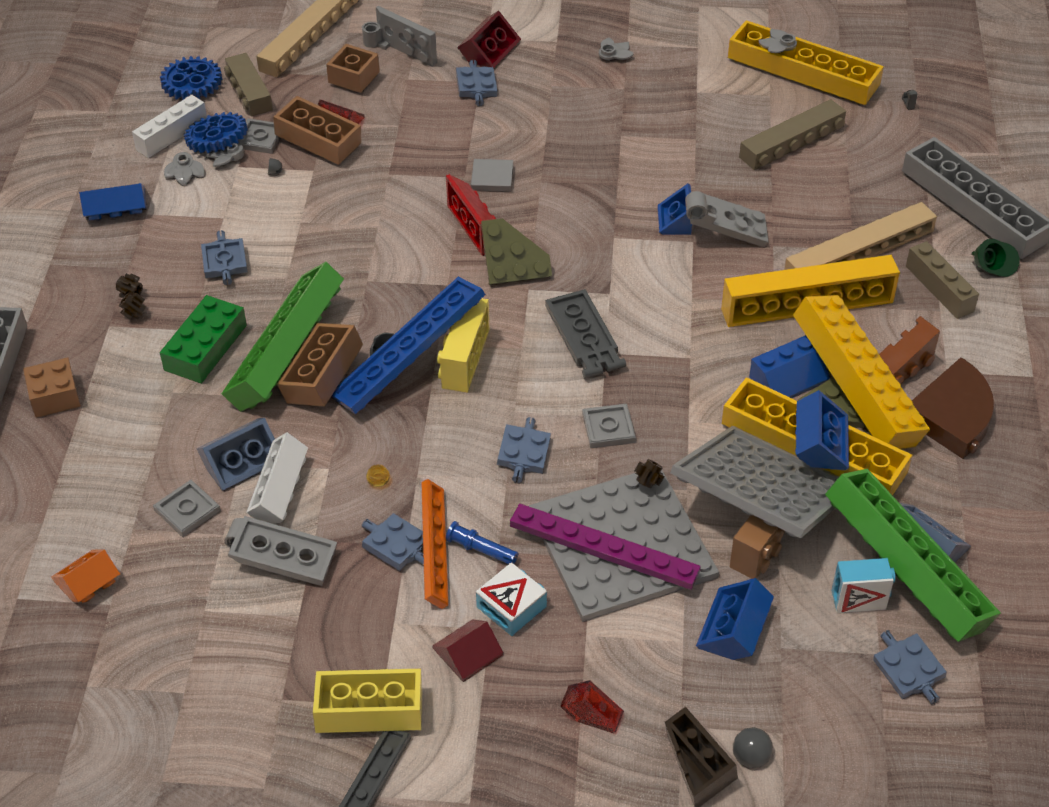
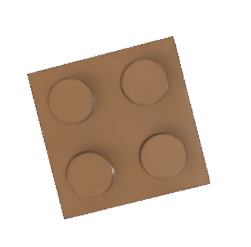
[326,44,380,93]
[23,357,81,418]
[730,515,785,579]

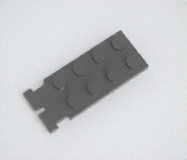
[545,289,626,378]

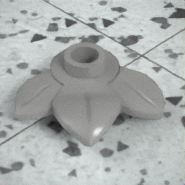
[759,29,797,53]
[599,37,634,61]
[206,143,244,167]
[164,152,204,186]

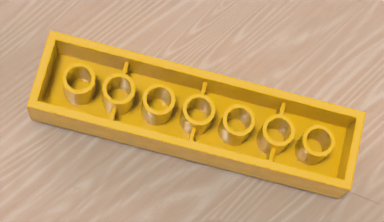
[728,20,884,105]
[721,255,900,327]
[793,295,930,449]
[721,377,912,496]

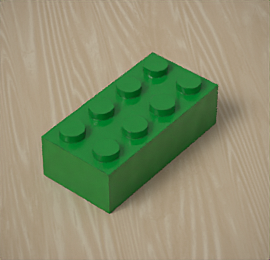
[159,295,247,384]

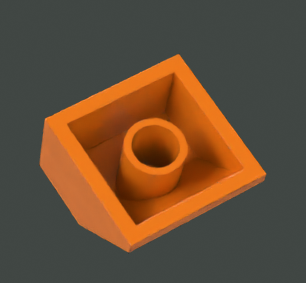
[51,549,120,603]

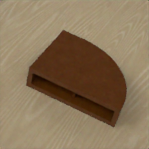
[912,357,994,459]

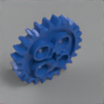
[160,56,223,100]
[184,112,248,153]

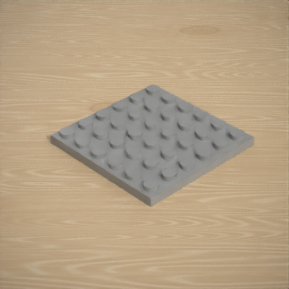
[670,426,839,538]
[529,471,719,622]

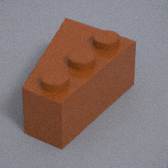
[879,316,940,385]

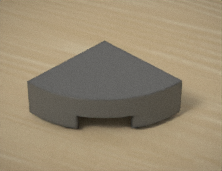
[902,90,918,110]

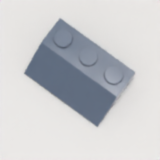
[196,418,275,490]
[900,503,971,563]

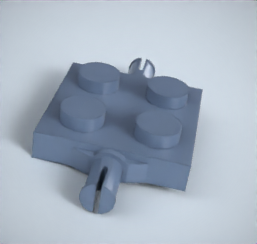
[456,60,497,106]
[201,230,248,285]
[497,417,551,483]
[362,513,424,571]
[873,630,947,704]

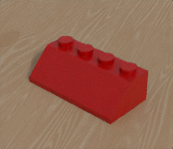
[446,174,496,256]

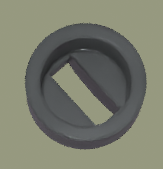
[268,158,282,175]

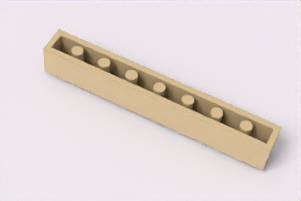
[256,0,358,78]
[784,202,937,270]

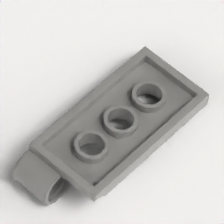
[362,6,437,67]
[685,191,768,247]
[225,516,337,586]

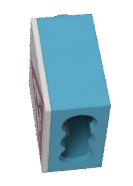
[831,558,895,613]
[476,562,547,636]

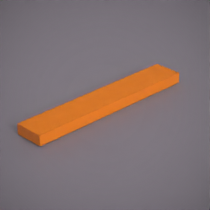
[421,479,448,609]

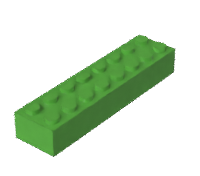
[221,261,344,412]
[825,469,1001,642]

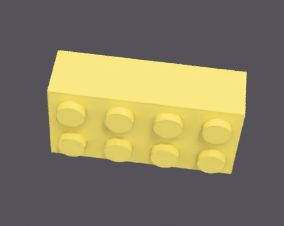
[437,298,490,393]
[313,669,422,733]

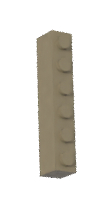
[739,99,846,170]

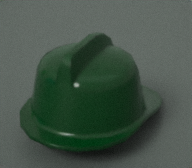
[971,238,1020,277]

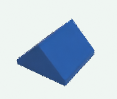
[658,183,692,235]

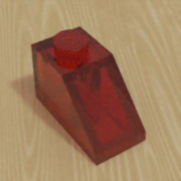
[560,680,624,733]

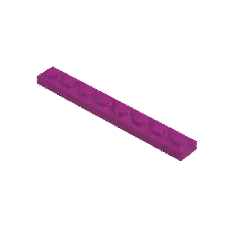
[510,503,701,590]

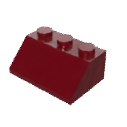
[457,10,521,69]

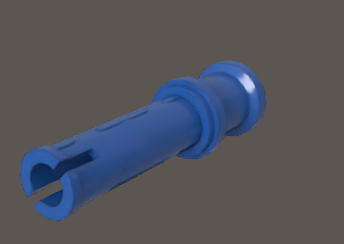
[446,521,519,564]

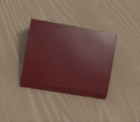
[432,619,503,682]

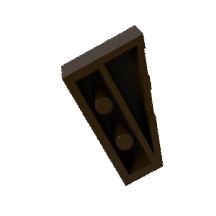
[665,707,738,807]

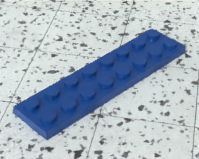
[332,276,486,414]

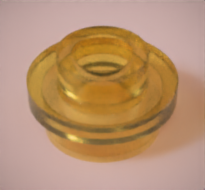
[366,464,390,487]

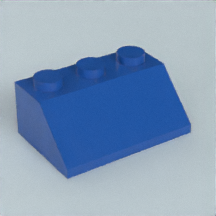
[79,183,147,221]
[749,335,830,398]
[795,390,849,470]
[696,578,774,660]

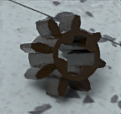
[116,273,143,298]
[119,293,146,319]
[634,459,665,489]

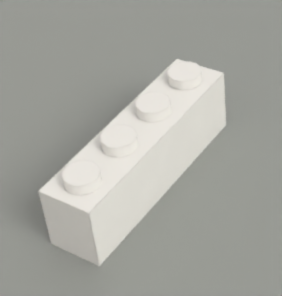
[132,95,207,158]
[246,432,308,524]

